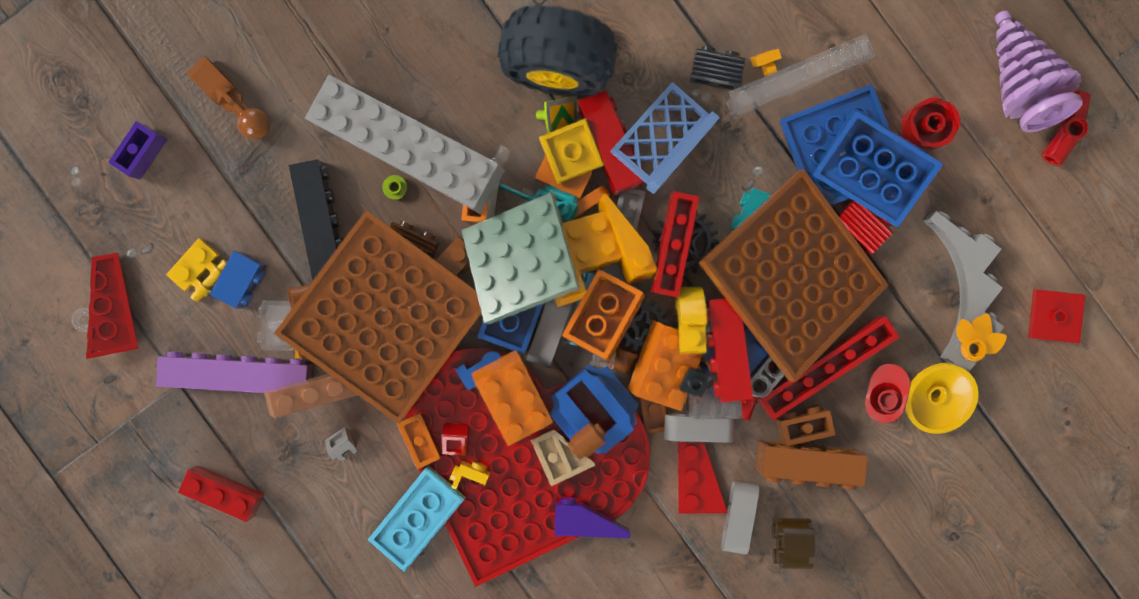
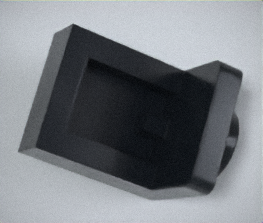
[679,361,713,398]

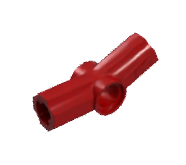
[1041,91,1091,167]

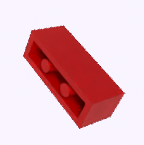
[178,465,265,522]

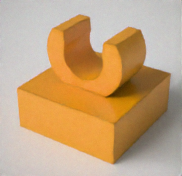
[750,49,782,76]

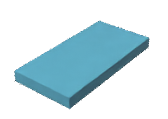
[368,465,466,572]

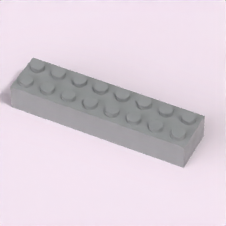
[305,74,505,214]

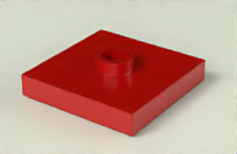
[1028,289,1085,343]

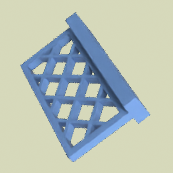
[610,82,720,194]

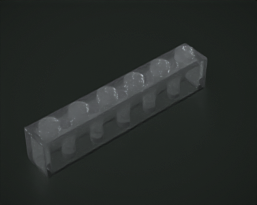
[724,34,876,120]

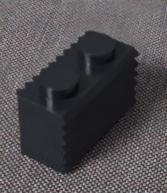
[689,46,746,91]

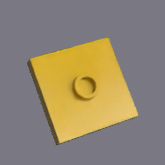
[539,118,604,184]

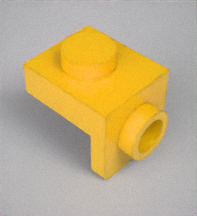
[450,461,490,489]

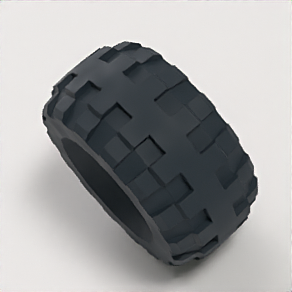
[498,5,617,97]

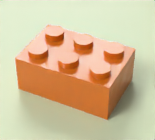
[562,269,645,362]
[627,320,707,411]
[471,350,553,446]

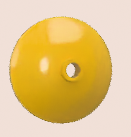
[905,363,978,434]

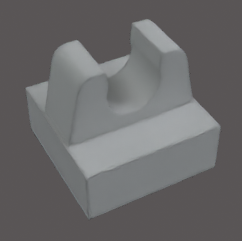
[325,427,357,461]

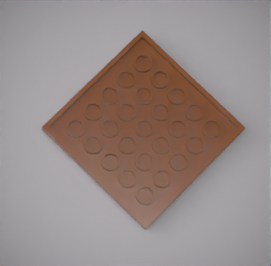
[699,169,889,382]
[273,210,482,424]

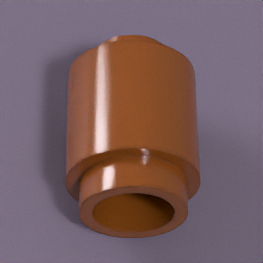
[567,422,607,460]

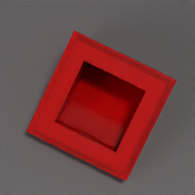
[442,424,468,456]

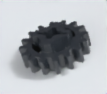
[622,298,669,351]

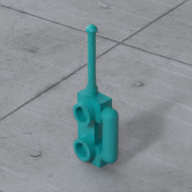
[498,182,579,223]

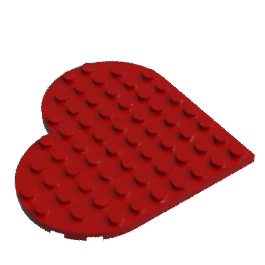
[405,347,650,587]

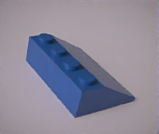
[813,107,943,227]

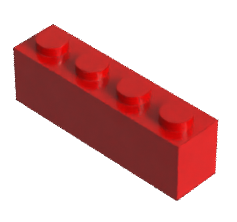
[578,90,645,197]
[650,191,699,297]
[706,298,753,403]

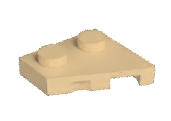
[531,429,595,486]

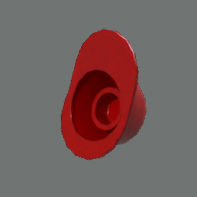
[865,364,910,423]

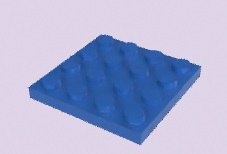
[779,84,890,206]

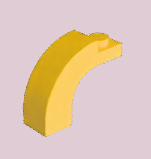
[674,287,707,354]

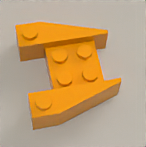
[555,194,657,307]

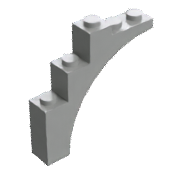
[923,211,1004,372]

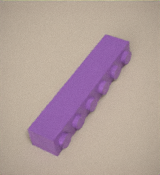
[156,351,313,393]

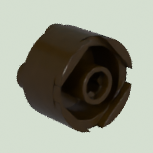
[772,518,815,569]

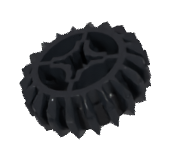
[652,210,719,275]

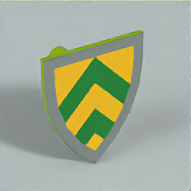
[536,96,577,133]

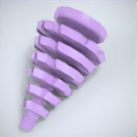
[995,11,1082,133]

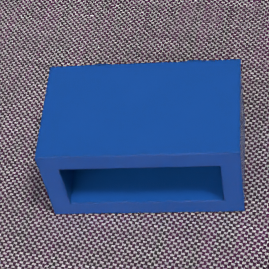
[210,251,266,309]

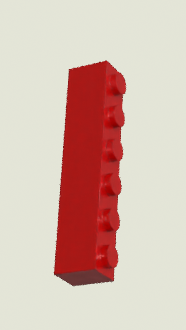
[756,316,900,420]

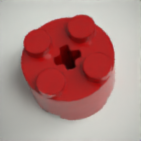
[901,97,960,151]

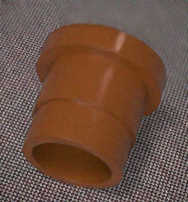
[613,345,640,374]

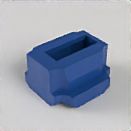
[549,364,639,454]

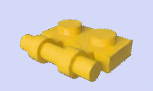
[166,238,227,302]

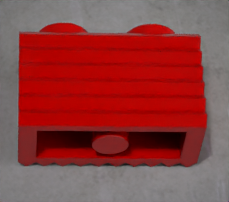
[838,200,893,255]

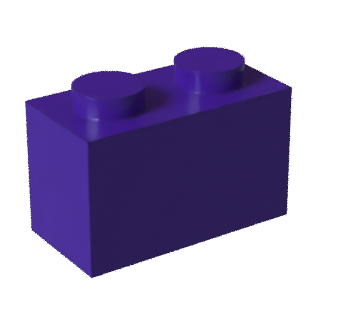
[108,121,168,180]

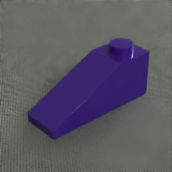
[555,497,630,538]

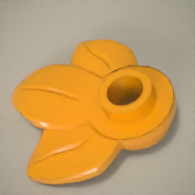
[956,314,1007,361]

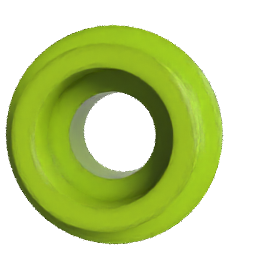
[383,175,408,200]

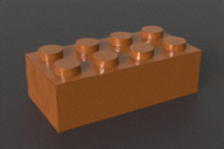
[755,440,868,490]

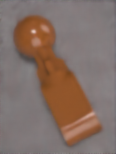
[186,55,270,140]

